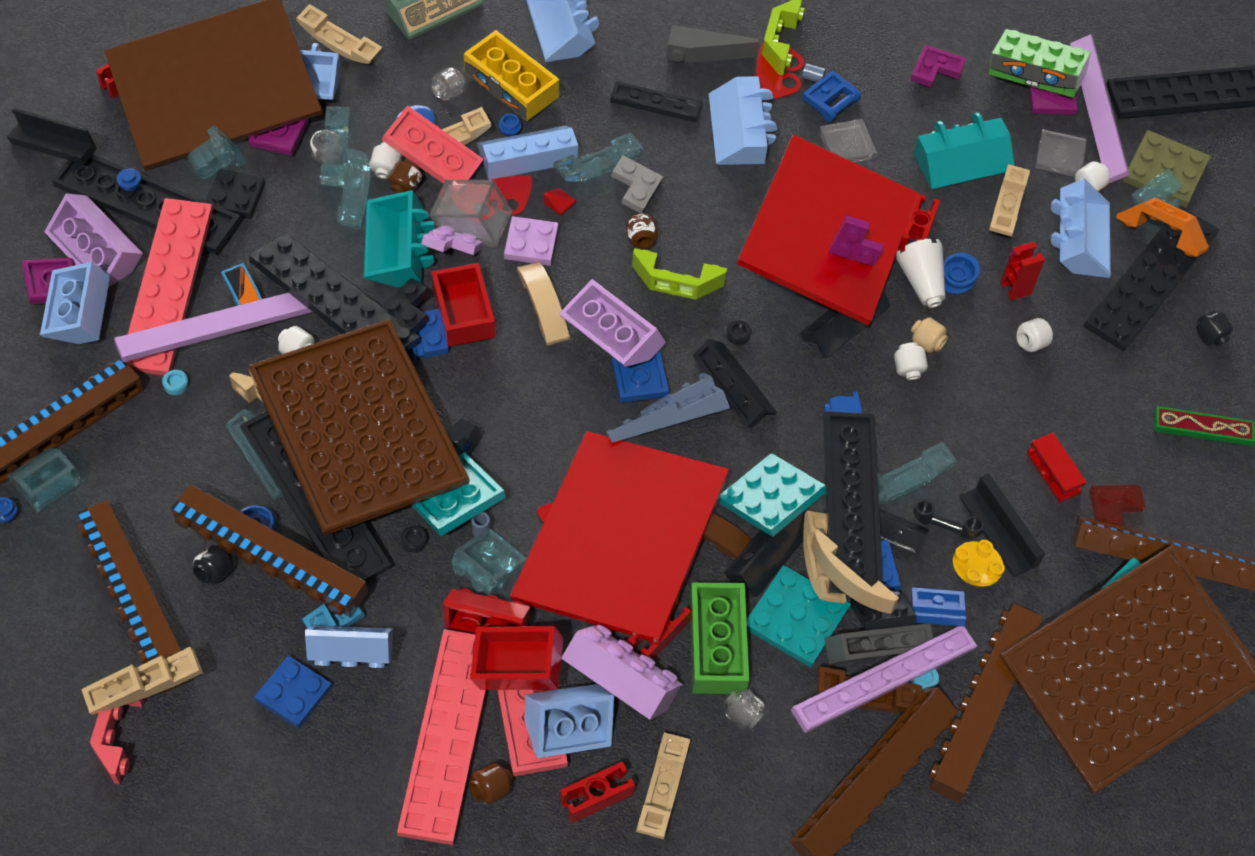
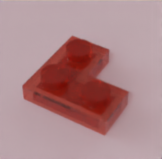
[1089,485,1145,527]

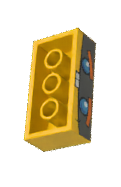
[464,30,559,121]

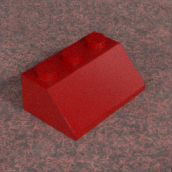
[443,589,530,634]

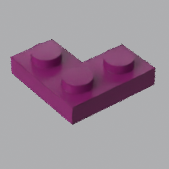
[910,45,966,87]
[829,215,883,266]

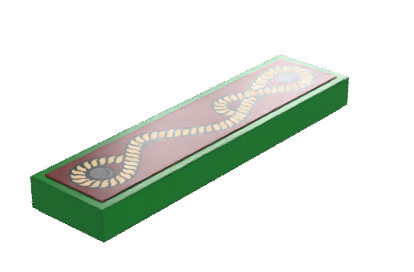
[1154,406,1255,446]

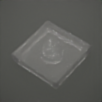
[819,119,877,162]
[1035,129,1087,177]

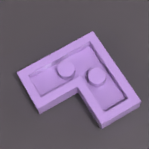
[421,226,483,255]

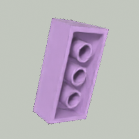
[44,194,143,288]
[559,279,666,367]

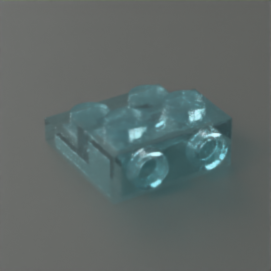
[451,528,527,595]

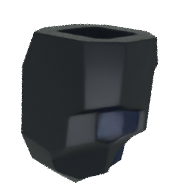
[447,418,481,455]

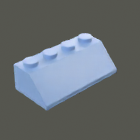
[477,125,578,180]

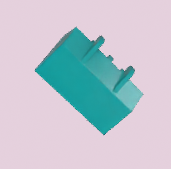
[913,112,1015,189]
[363,190,434,288]

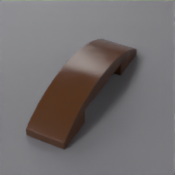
[703,513,751,559]
[817,666,922,713]

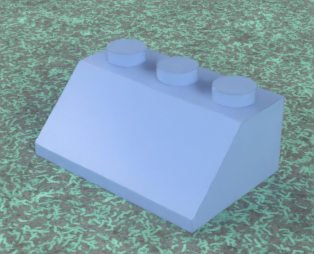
[40,262,110,344]
[305,625,393,668]
[524,684,614,758]

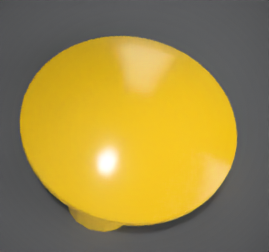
[953,540,1004,587]

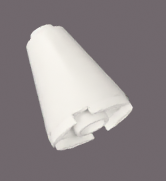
[895,239,945,308]

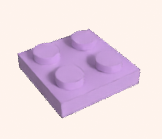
[504,216,558,266]

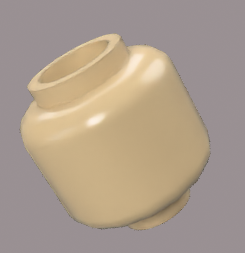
[911,317,948,353]

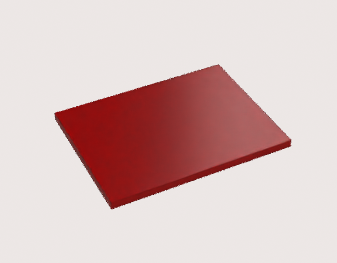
[736,134,918,325]
[510,431,729,644]

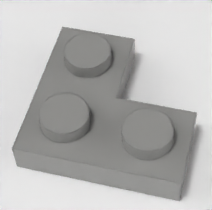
[611,155,663,213]

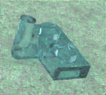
[1130,168,1183,209]

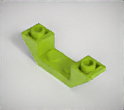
[762,0,805,76]
[632,248,727,300]

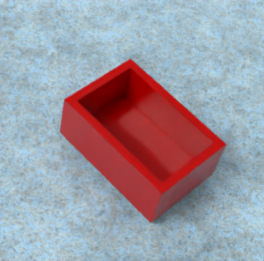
[431,263,495,347]
[470,626,564,690]

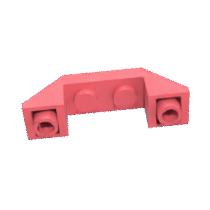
[90,697,149,784]

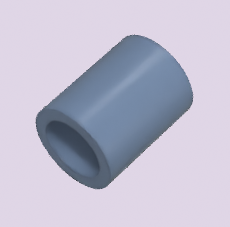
[802,63,826,82]
[471,512,490,539]

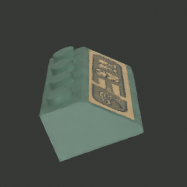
[385,0,483,40]

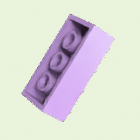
[562,625,683,719]

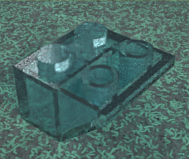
[7,447,81,513]

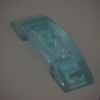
[320,106,350,187]
[553,132,643,182]
[337,147,370,230]
[877,442,957,504]

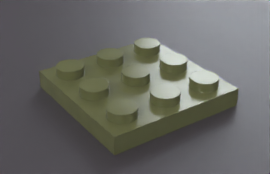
[1122,130,1210,208]

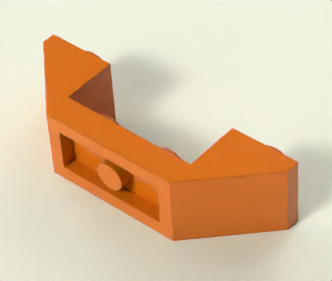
[1116,198,1209,257]

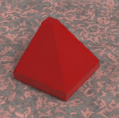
[543,188,576,216]

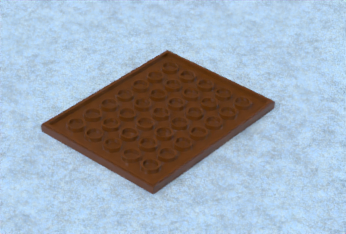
[104,0,322,170]
[248,319,470,536]
[999,545,1255,794]

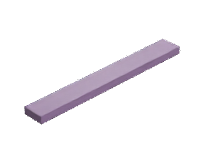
[1070,34,1130,184]
[114,293,312,362]
[791,626,977,733]

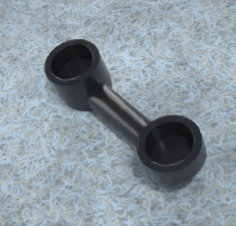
[913,499,984,539]

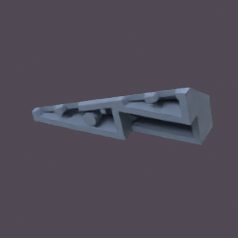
[606,373,730,443]

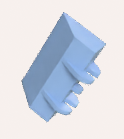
[526,0,599,62]
[300,43,341,100]
[709,76,777,165]
[1051,179,1111,278]

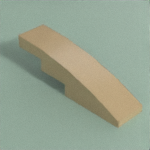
[81,647,203,715]

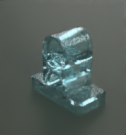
[188,125,246,179]

